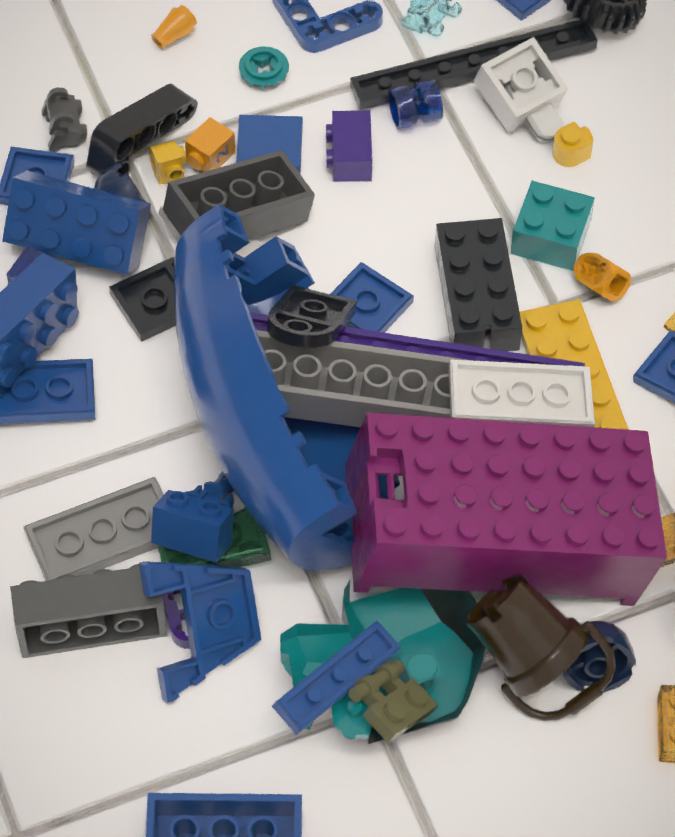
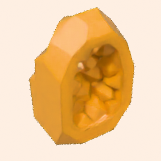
[573,252,631,302]

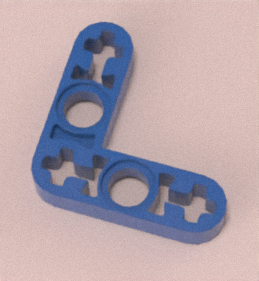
[272,0,383,53]

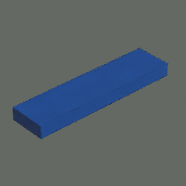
[272,620,401,735]

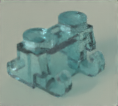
[401,0,462,37]

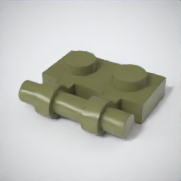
[349,660,438,743]

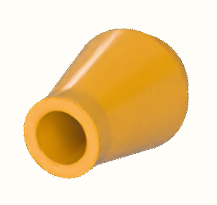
[151,5,197,49]

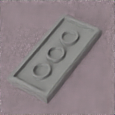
[23,476,164,581]

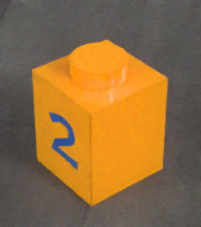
[185,117,236,172]

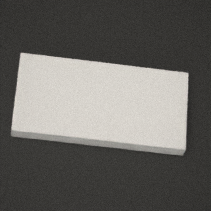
[448,359,595,427]

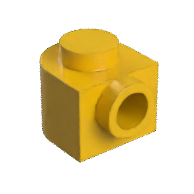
[552,121,594,167]
[148,141,187,185]

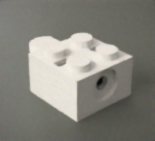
[474,37,569,143]

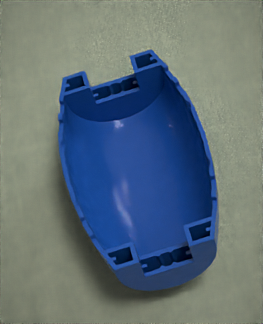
[173,204,400,570]

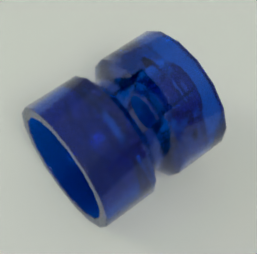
[388,79,443,130]

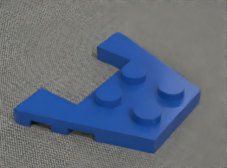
[139,561,261,703]

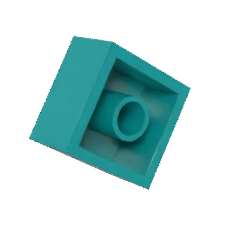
[510,180,595,271]

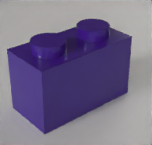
[326,110,372,182]

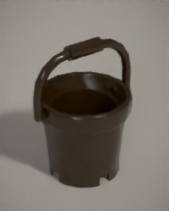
[466,573,616,721]

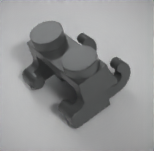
[41,87,87,152]

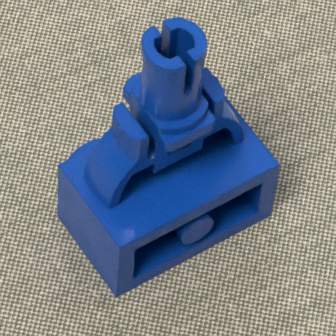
[151,471,234,563]

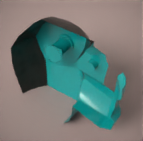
[280,580,485,744]

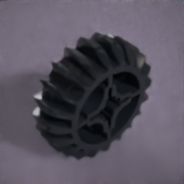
[563,0,647,34]

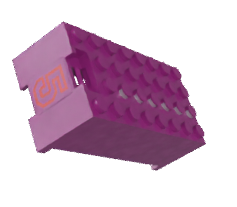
[344,413,667,606]

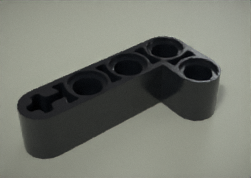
[86,83,198,176]

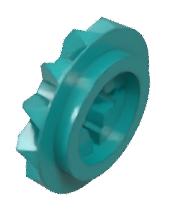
[239,46,289,90]

